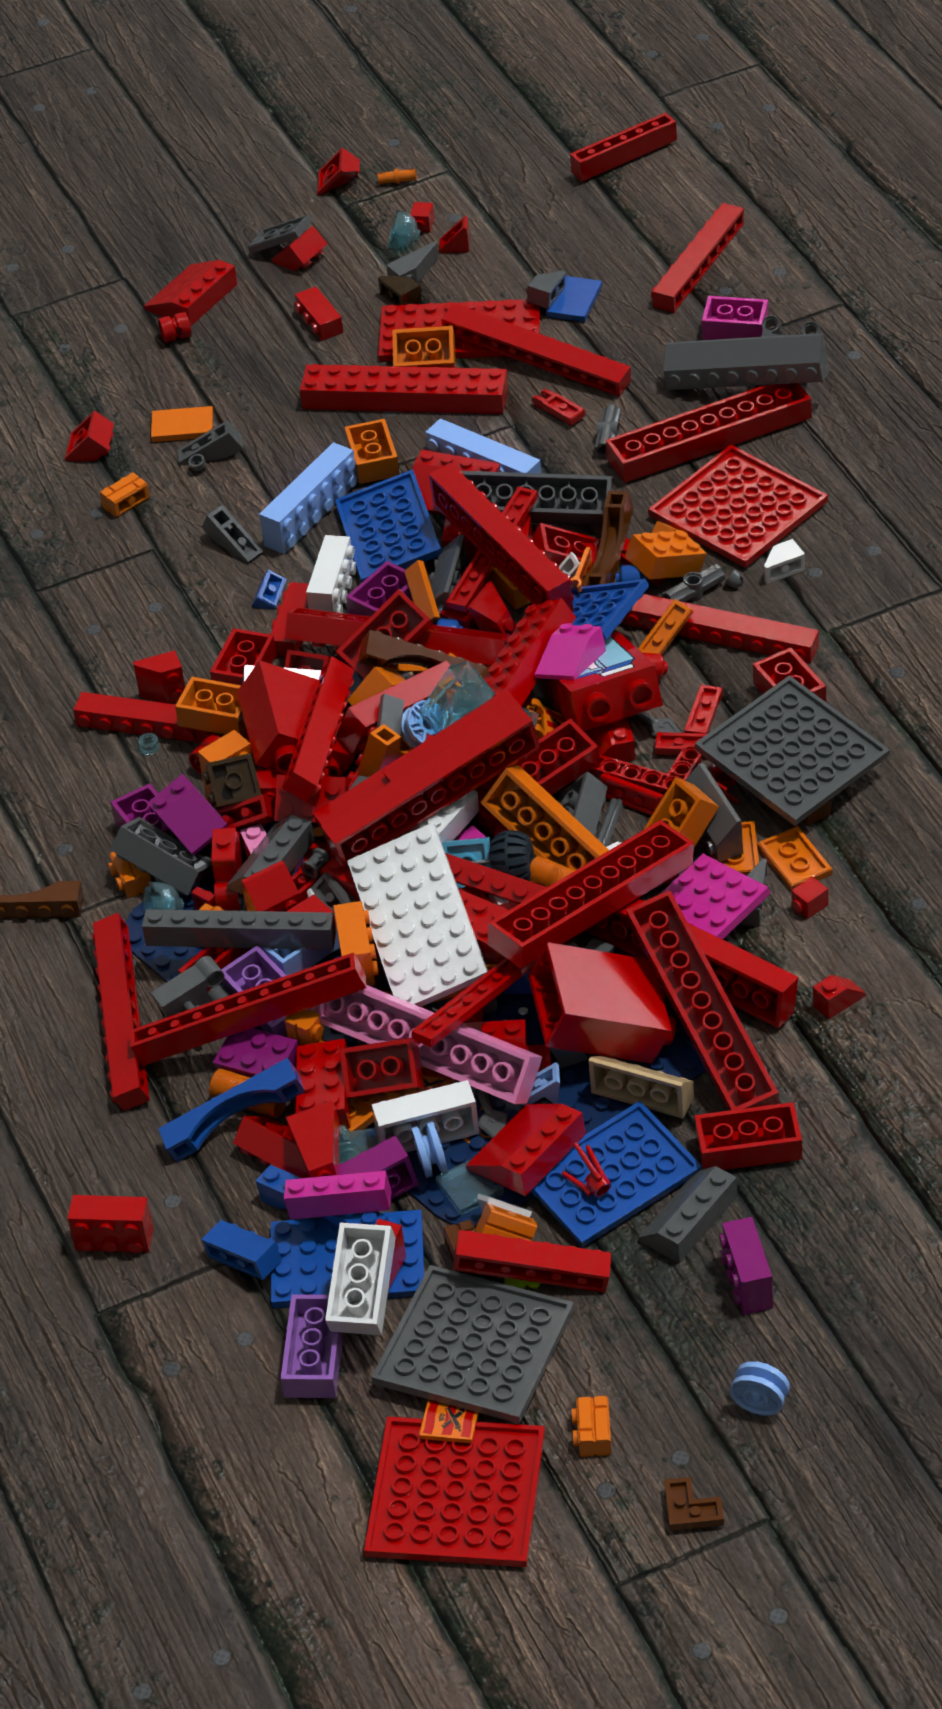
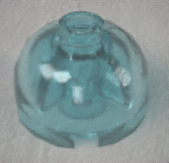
[388,210,420,250]
[143,882,184,911]

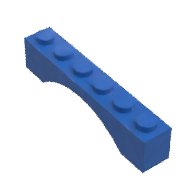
[158,1058,304,1162]
[255,1164,389,1227]

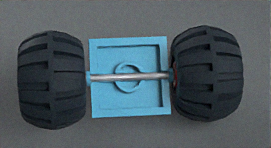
[442,830,535,888]

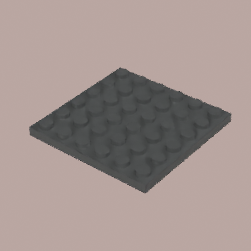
[694,675,890,826]
[371,1265,574,1424]

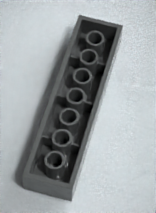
[440,471,612,525]

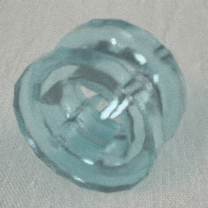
[138,733,159,755]

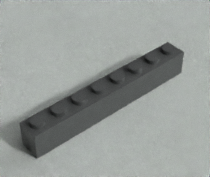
[142,909,337,950]

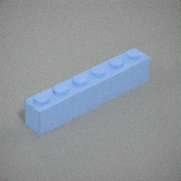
[425,419,541,473]

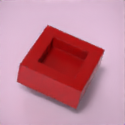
[191,887,216,910]

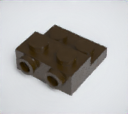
[202,753,262,810]

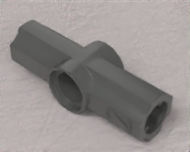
[595,404,621,458]
[662,564,725,602]

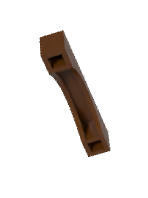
[582,491,634,587]
[358,630,489,686]
[0,881,84,918]

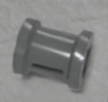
[301,848,331,879]

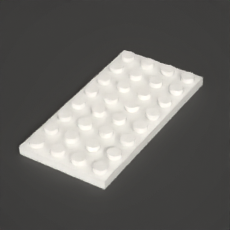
[347,823,488,1007]

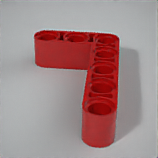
[582,746,702,795]

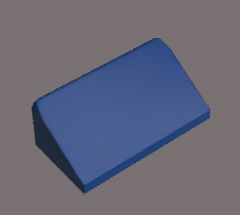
[251,569,287,609]

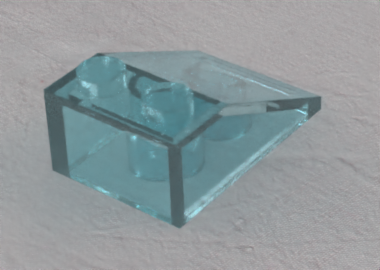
[418,661,495,734]

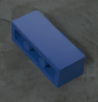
[201,1220,282,1280]

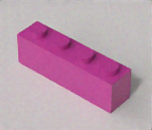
[284,1171,392,1220]

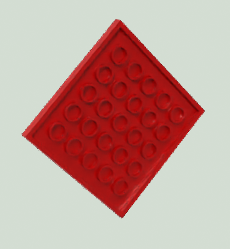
[648,445,828,568]
[364,1417,545,1567]

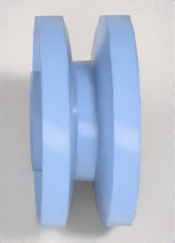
[400,700,450,749]
[411,1121,448,1178]
[730,1362,790,1416]

